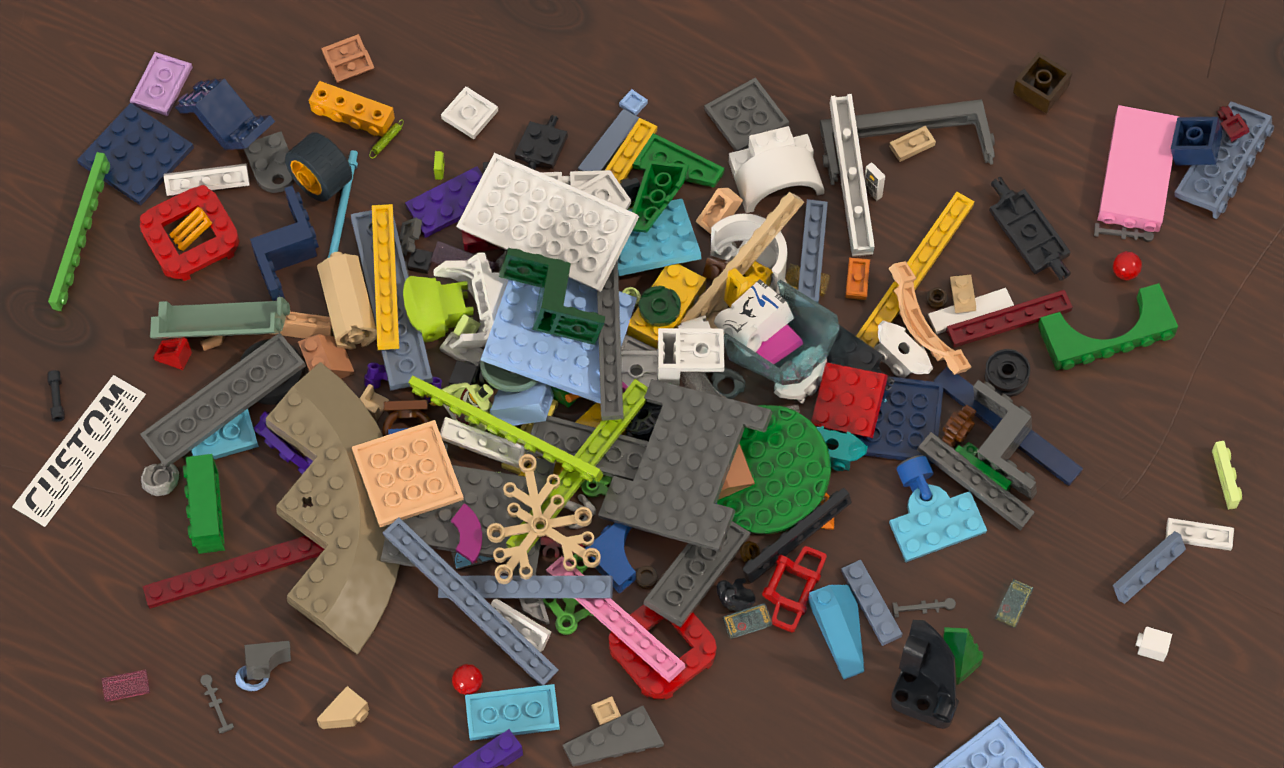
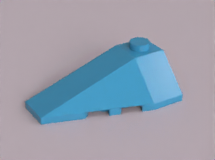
[808,585,864,679]

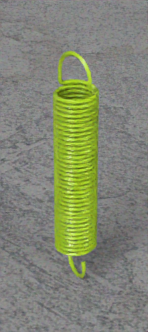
[369,120,404,159]

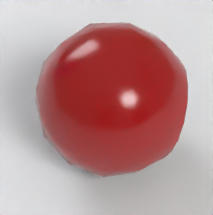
[1113,251,1142,281]
[452,664,483,695]

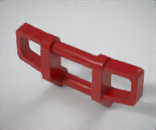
[762,546,827,633]

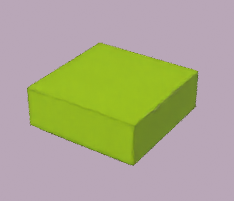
[434,151,445,180]

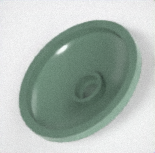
[480,361,539,392]

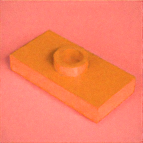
[845,258,870,300]

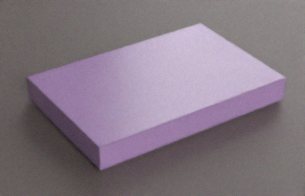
[130,52,193,116]

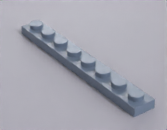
[438,576,613,598]

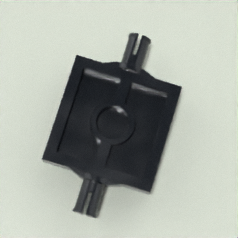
[514,115,568,170]

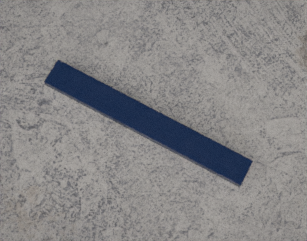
[934,366,1083,486]

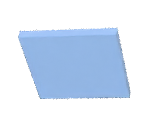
[934,717,1044,768]

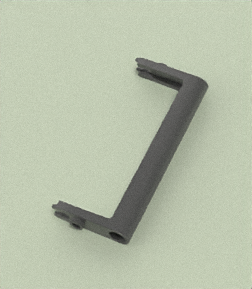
[820,99,995,185]

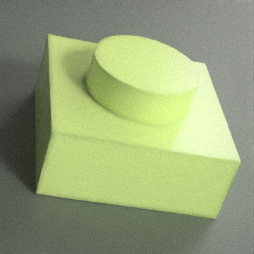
[453,314,481,336]

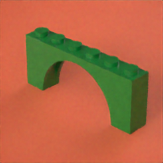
[1038,283,1178,370]

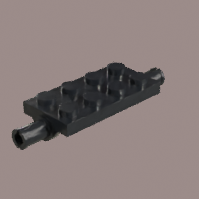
[989,177,1071,281]
[789,309,894,391]

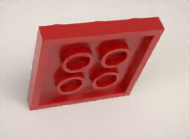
[811,362,888,438]

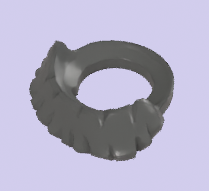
[711,368,746,399]

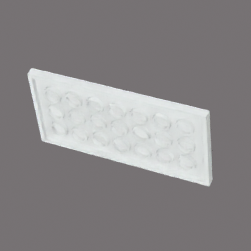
[456,153,639,292]

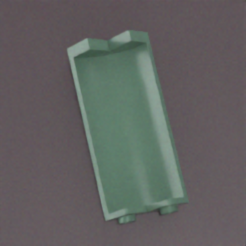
[150,297,290,339]

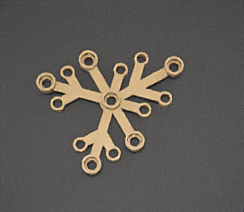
[487,454,601,584]

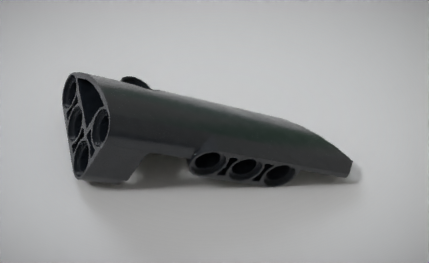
[890,619,959,729]

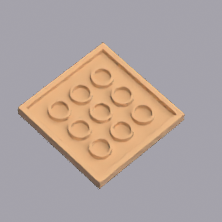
[352,420,463,527]

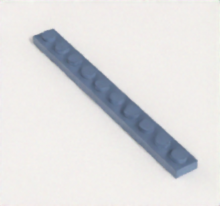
[383,517,559,686]

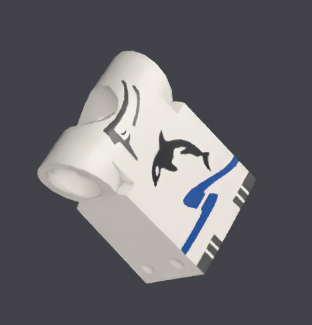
[714,279,794,354]

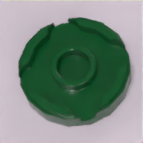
[638,286,681,327]

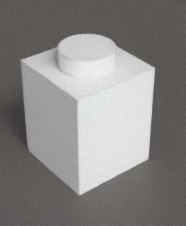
[1136,627,1172,662]

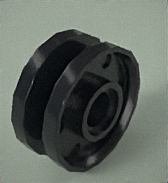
[984,349,1030,397]
[625,402,662,442]

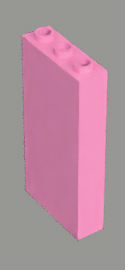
[1097,105,1180,232]

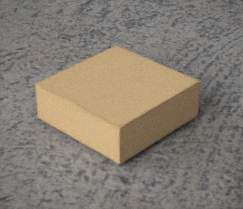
[591,696,621,726]

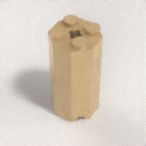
[317,252,377,350]

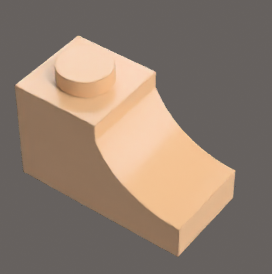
[696,188,743,234]

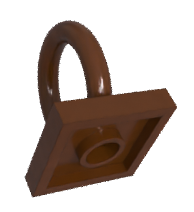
[382,400,431,437]

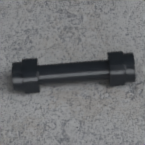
[47,370,65,422]

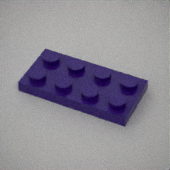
[405,166,483,238]

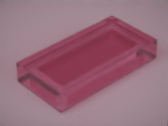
[101,670,150,702]

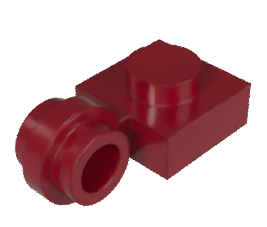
[1217,106,1250,142]

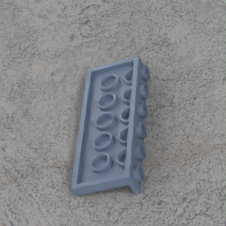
[1175,102,1274,219]

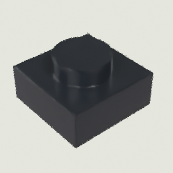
[407,248,434,274]

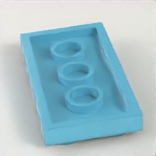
[465,684,560,741]

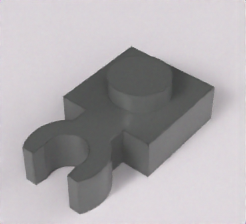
[399,218,422,256]

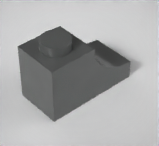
[244,641,291,680]

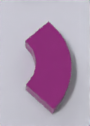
[451,503,482,564]

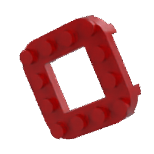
[140,185,240,281]
[609,604,717,700]

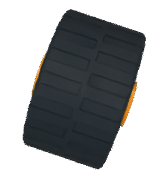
[285,132,352,202]

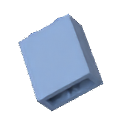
[490,382,554,426]

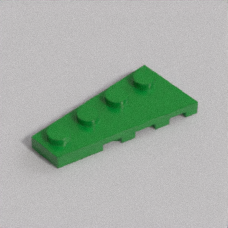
[633,133,725,188]

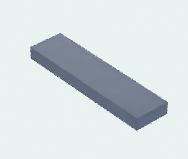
[578,109,639,171]

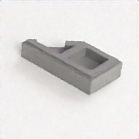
[519,598,549,625]

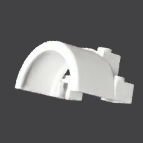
[728,126,824,213]
[711,214,787,297]

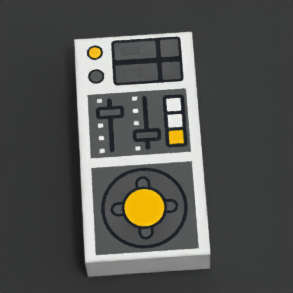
[864,162,885,201]

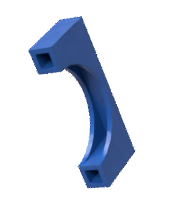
[585,503,717,594]

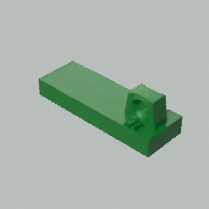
[955,442,1012,492]

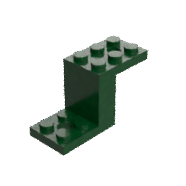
[499,248,605,345]

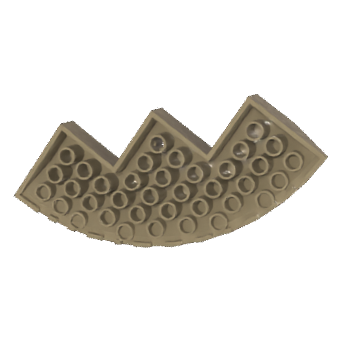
[266,362,400,655]

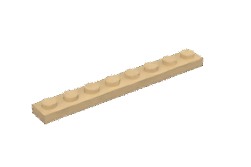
[681,192,804,322]

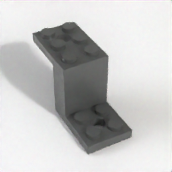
[973,380,1037,500]

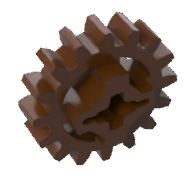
[942,405,977,448]

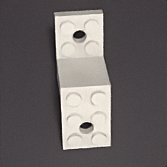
[621,328,724,387]

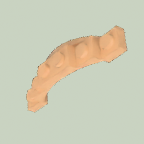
[889,261,971,375]

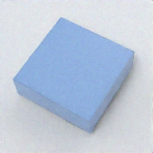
[619,89,648,115]

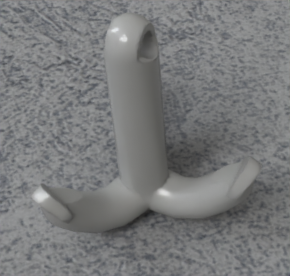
[564,494,596,529]

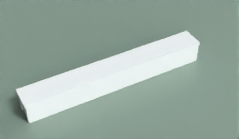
[829,94,875,257]

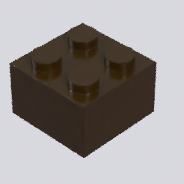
[1013,52,1072,114]

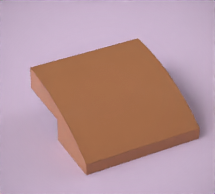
[321,34,374,83]

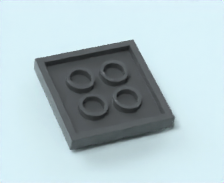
[704,78,789,152]

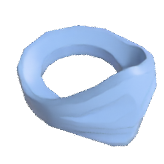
[236,666,269,691]

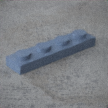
[1113,531,1186,604]
[841,560,902,646]

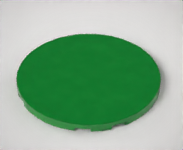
[717,405,831,534]

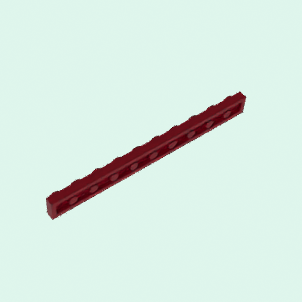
[143,536,325,609]

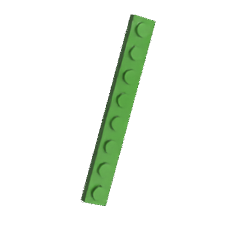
[48,152,110,311]

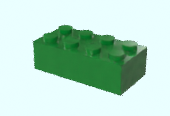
[183,454,225,554]

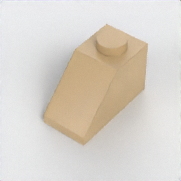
[317,686,369,729]

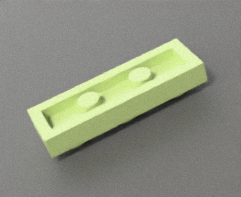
[1212,441,1242,510]

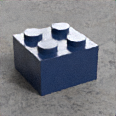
[1171,117,1222,165]

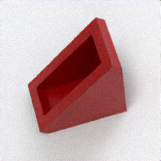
[153,337,192,370]

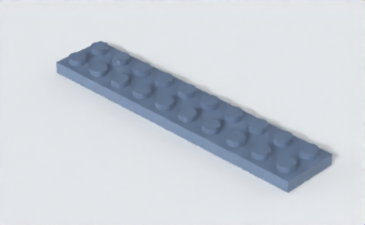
[351,210,433,391]

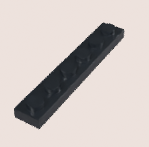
[742,488,852,583]

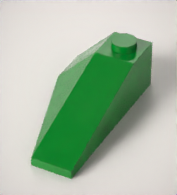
[632,160,689,233]
[942,627,983,685]

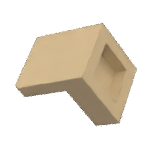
[360,384,389,422]

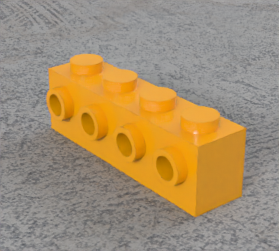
[309,81,395,137]

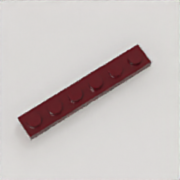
[946,290,1073,348]

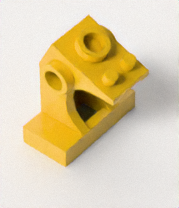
[724,260,773,308]

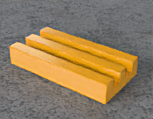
[169,207,212,251]

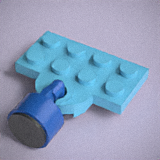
[889,455,987,562]

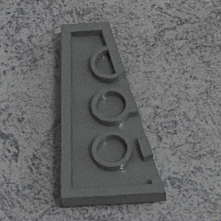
[563,706,664,767]

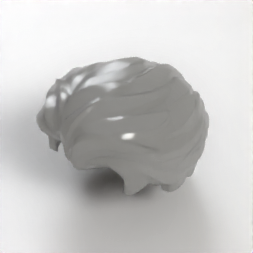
[141,462,179,496]

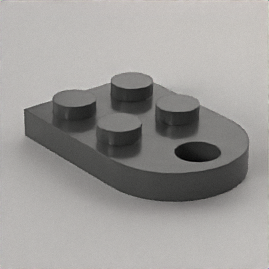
[244,131,295,193]

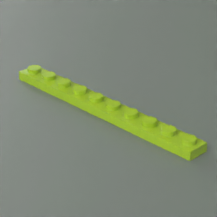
[408,375,603,482]
[506,379,648,553]

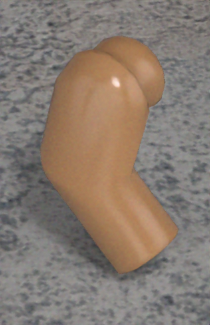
[200,336,225,351]

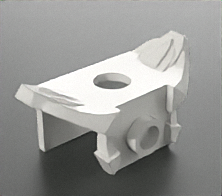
[874,321,933,378]
[774,347,827,404]

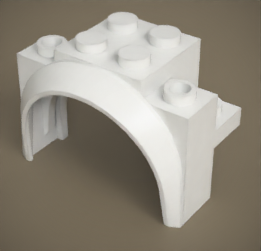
[434,253,508,349]

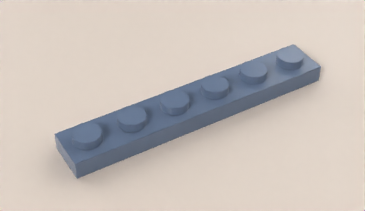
[797,199,828,306]

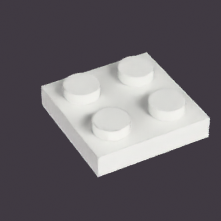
[441,87,498,139]

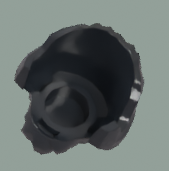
[716,578,756,611]

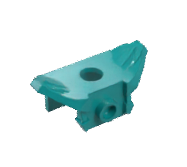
[816,426,868,471]

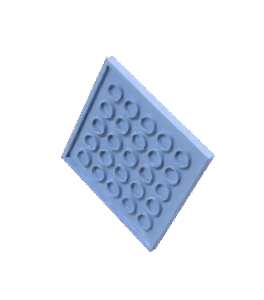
[480,278,637,404]

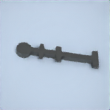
[1094,223,1154,242]
[892,598,956,618]
[200,674,234,733]

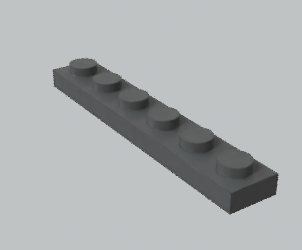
[917,432,1035,531]

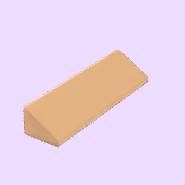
[275,312,333,339]

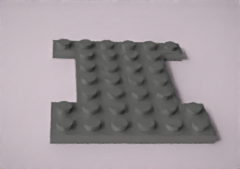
[598,379,772,552]
[381,443,555,576]

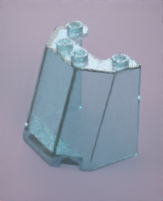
[724,279,840,385]

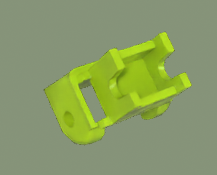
[403,276,474,342]

